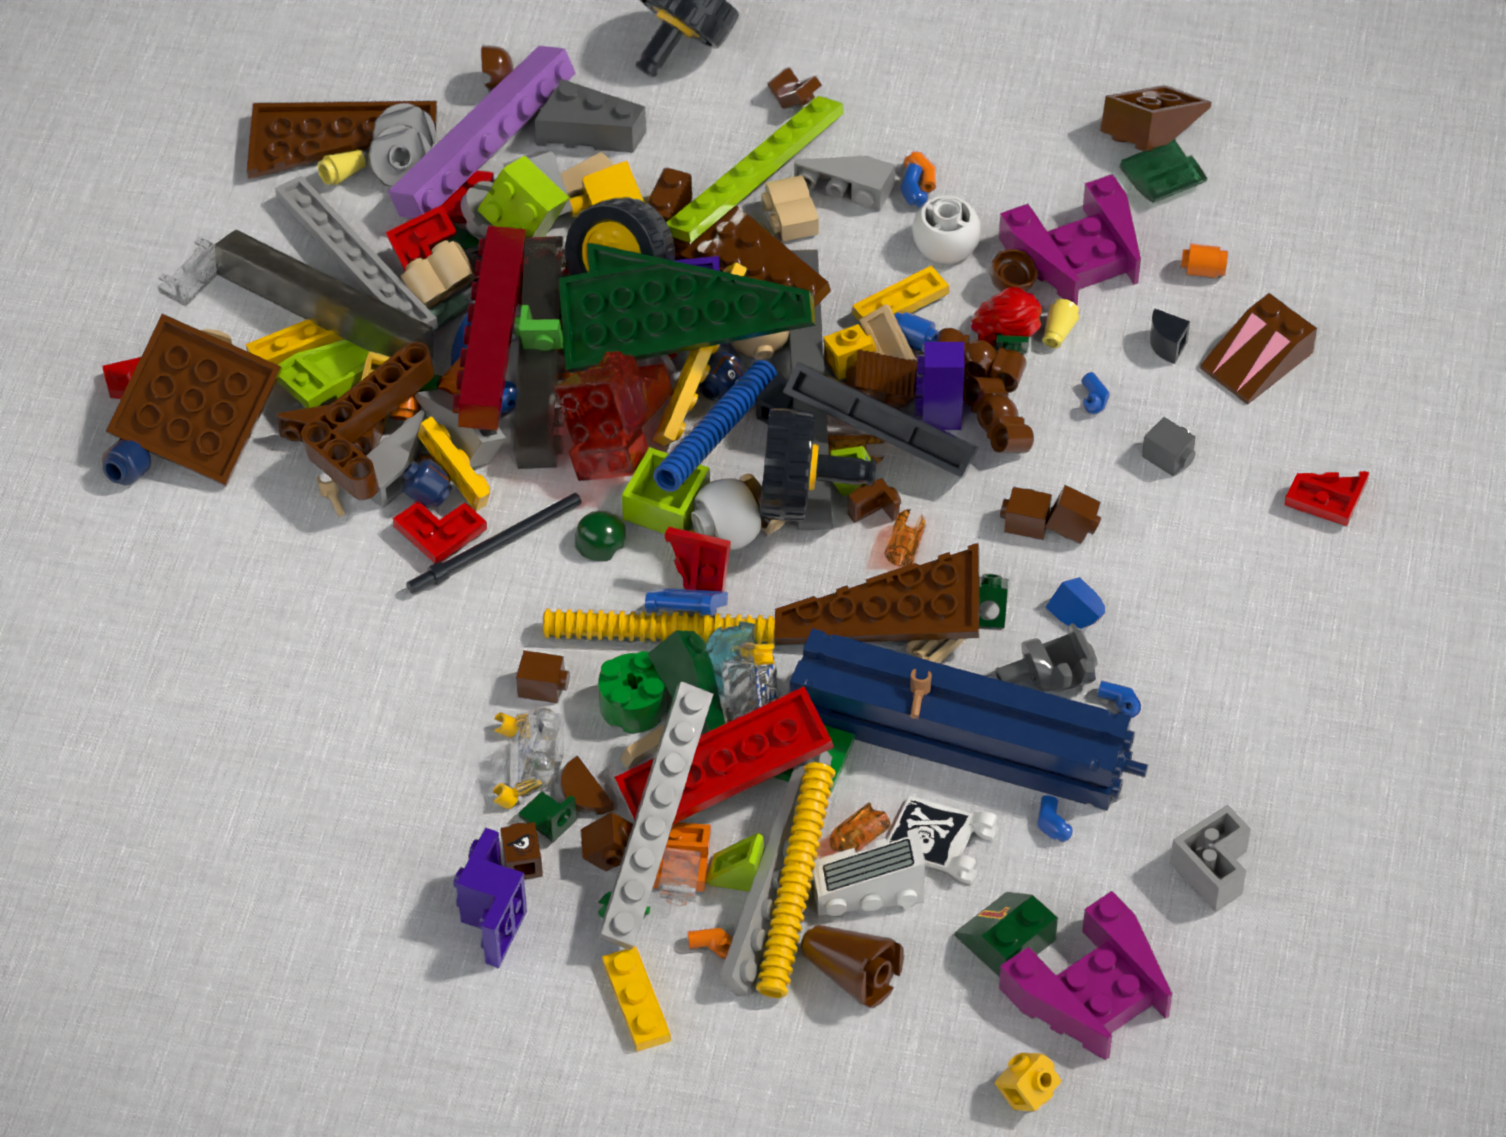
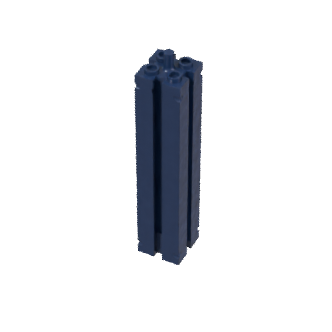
[790,628,1149,811]

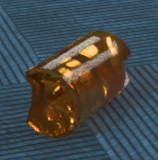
[828,434,885,464]
[884,509,926,567]
[829,802,891,853]

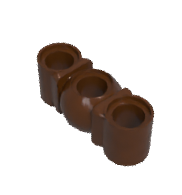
[935,328,1027,393]
[963,377,1034,454]

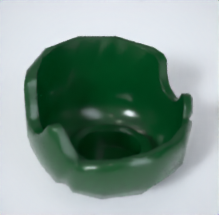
[575,510,626,561]

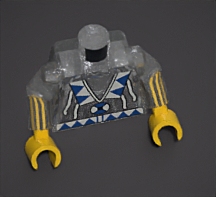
[721,641,778,722]
[493,708,564,809]

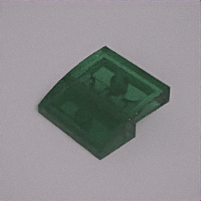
[1120,139,1208,203]

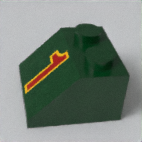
[955,892,1058,977]

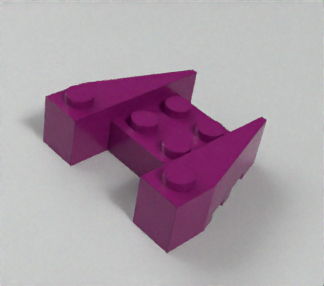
[999,174,1141,305]
[999,891,1172,1060]

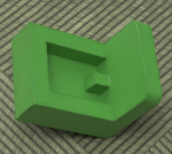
[515,305,563,351]

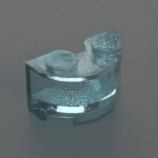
[706,621,755,698]

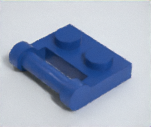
[645,588,728,616]

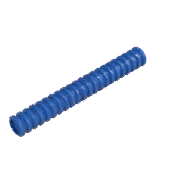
[653,360,777,492]

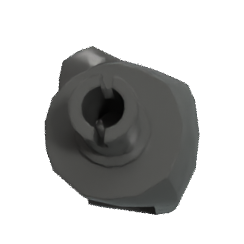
[995,623,1098,691]

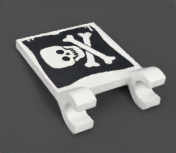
[887,795,998,884]

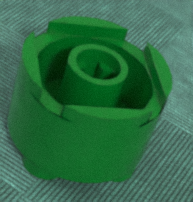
[598,651,668,733]

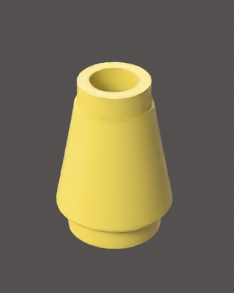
[318,150,366,185]
[1042,299,1079,348]

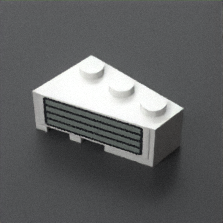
[811,828,925,916]

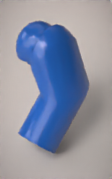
[900,163,928,208]
[1081,372,1110,414]
[1097,680,1141,718]
[1037,795,1073,842]

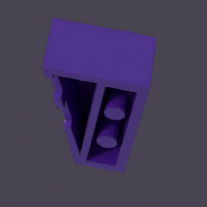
[916,342,964,430]

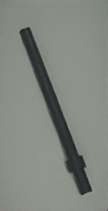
[406,492,582,594]

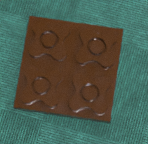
[106,313,282,487]

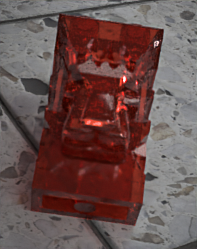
[554,351,674,481]

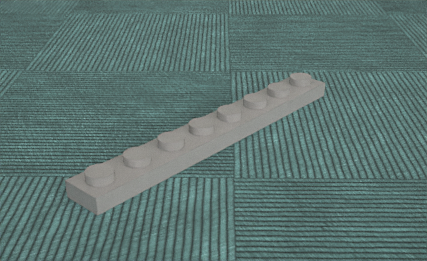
[275,175,437,341]
[597,681,713,950]
[720,751,832,996]

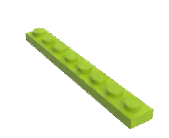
[667,95,844,243]

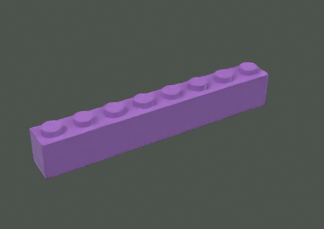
[387,46,576,219]

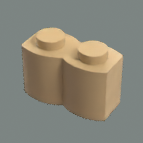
[761,175,819,242]
[401,241,475,309]

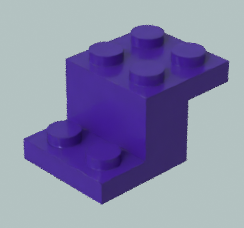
[454,827,527,968]

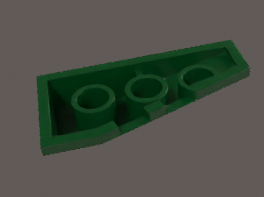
[648,630,726,736]

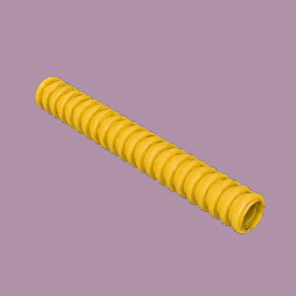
[543,608,775,645]
[756,762,835,998]

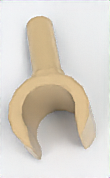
[317,476,345,517]

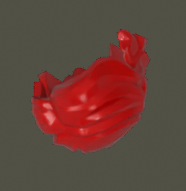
[971,287,1042,346]

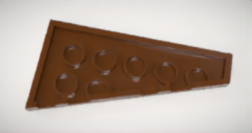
[247,100,438,179]
[673,205,831,308]
[774,542,980,645]

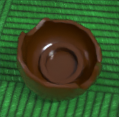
[481,45,513,93]
[989,248,1038,292]

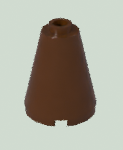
[801,925,904,1008]

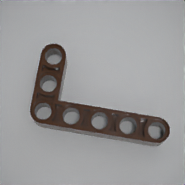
[301,342,434,500]

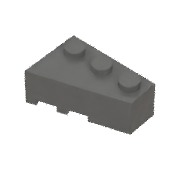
[535,79,646,153]

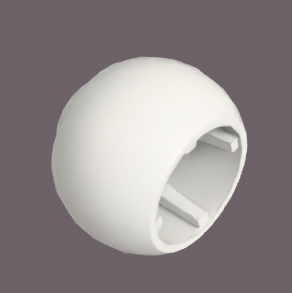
[912,195,981,264]
[691,478,761,551]

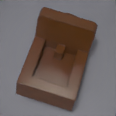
[767,67,822,109]
[848,478,901,523]

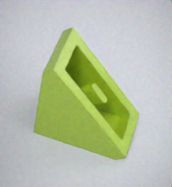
[706,833,765,892]

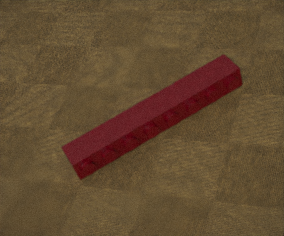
[452,226,526,431]

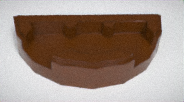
[561,755,614,815]

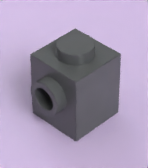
[1142,417,1196,476]

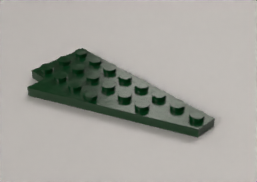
[559,243,816,373]

